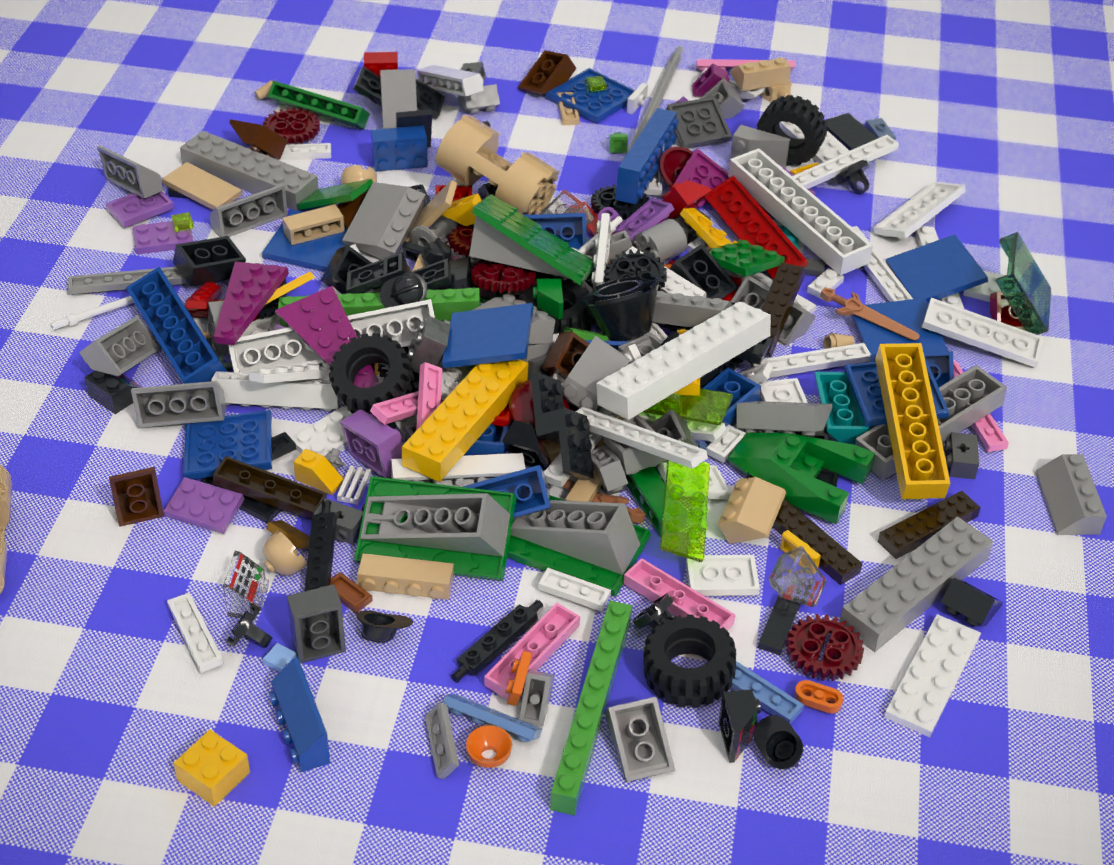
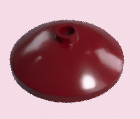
[659,147,693,187]
[509,380,569,440]

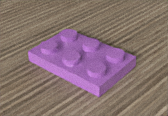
[106,191,174,228]
[613,198,674,242]
[133,219,193,255]
[163,477,244,534]

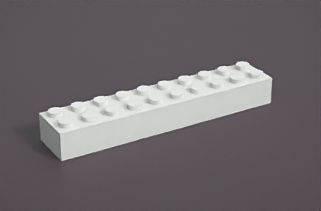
[728,148,873,275]
[228,299,435,373]
[596,302,771,420]

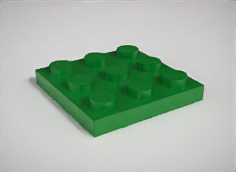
[708,240,785,277]

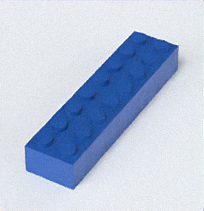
[615,108,679,204]
[126,267,227,384]

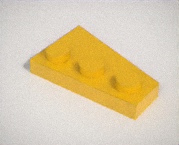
[680,208,737,250]

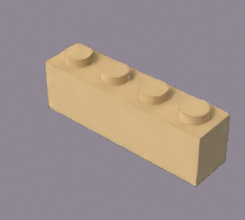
[357,553,454,600]

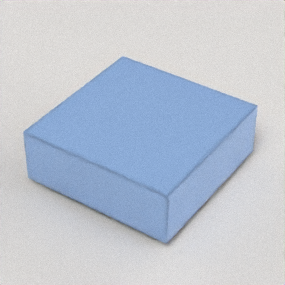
[263,643,297,672]

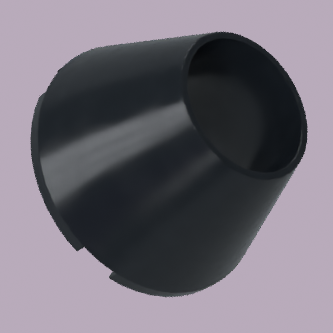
[579,275,659,341]

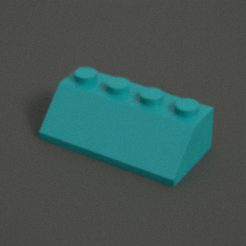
[814,372,869,445]

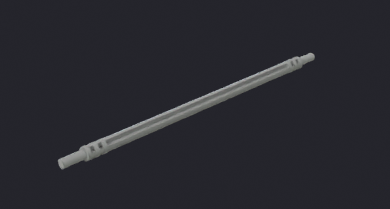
[626,46,683,155]

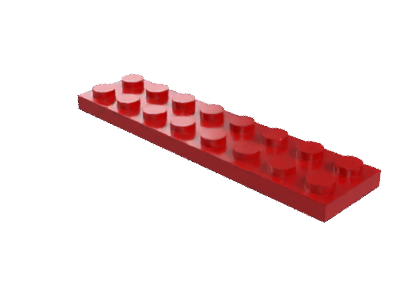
[705,175,809,280]

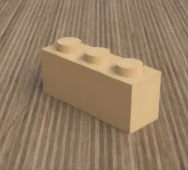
[282,204,344,245]

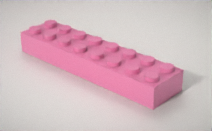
[624,558,735,631]
[484,603,580,700]

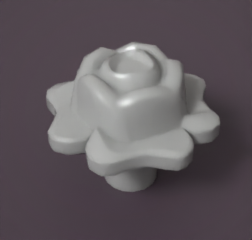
[325,448,345,470]

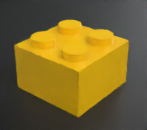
[173,729,250,807]

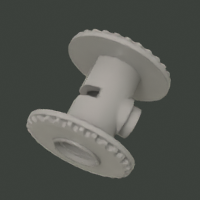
[410,215,458,248]

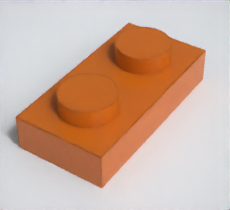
[505,651,532,706]

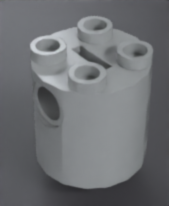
[632,219,687,262]

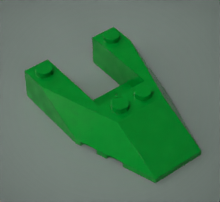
[728,432,875,524]

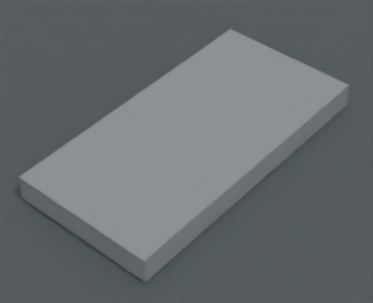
[380,69,417,129]

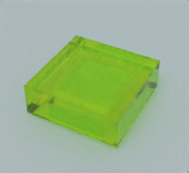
[586,76,607,91]
[171,212,194,232]

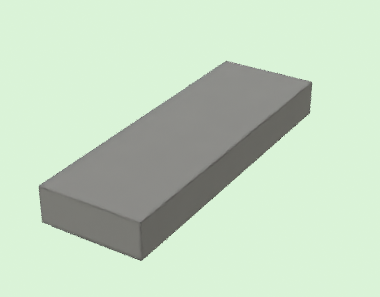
[425,702,459,779]

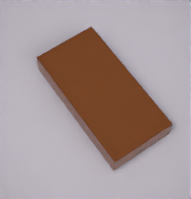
[330,572,373,614]

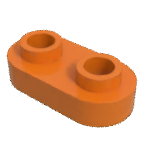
[794,680,843,713]

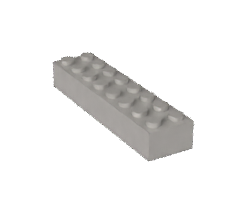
[180,131,318,211]
[855,365,1007,480]
[839,516,994,653]

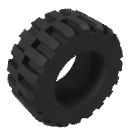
[757,95,827,165]
[518,277,592,334]
[329,333,414,418]
[644,614,736,708]

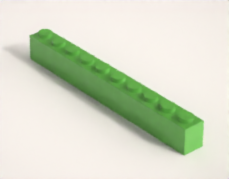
[278,288,481,328]
[550,601,633,816]

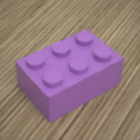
[340,410,402,478]

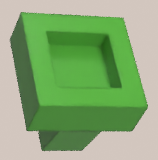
[609,132,628,153]

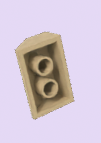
[730,58,791,91]
[717,477,786,544]

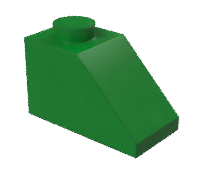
[533,279,563,319]

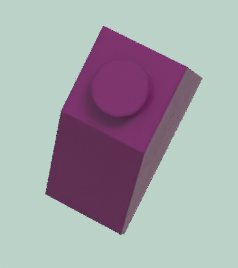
[692,63,730,97]

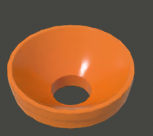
[466,725,512,768]

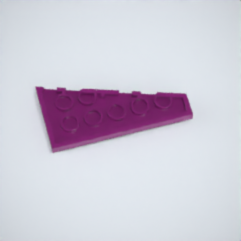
[658,148,729,224]
[214,262,289,345]
[275,286,379,388]

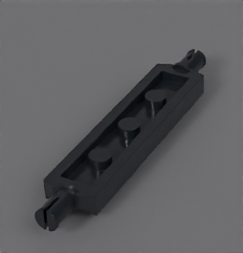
[304,500,337,592]
[451,599,543,683]

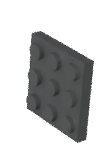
[666,96,732,148]

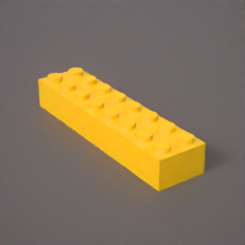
[875,343,950,499]
[402,359,528,482]

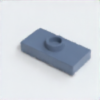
[866,118,896,140]

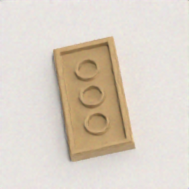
[162,162,242,210]
[406,180,457,243]

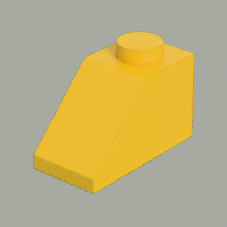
[442,193,482,226]
[293,448,344,495]

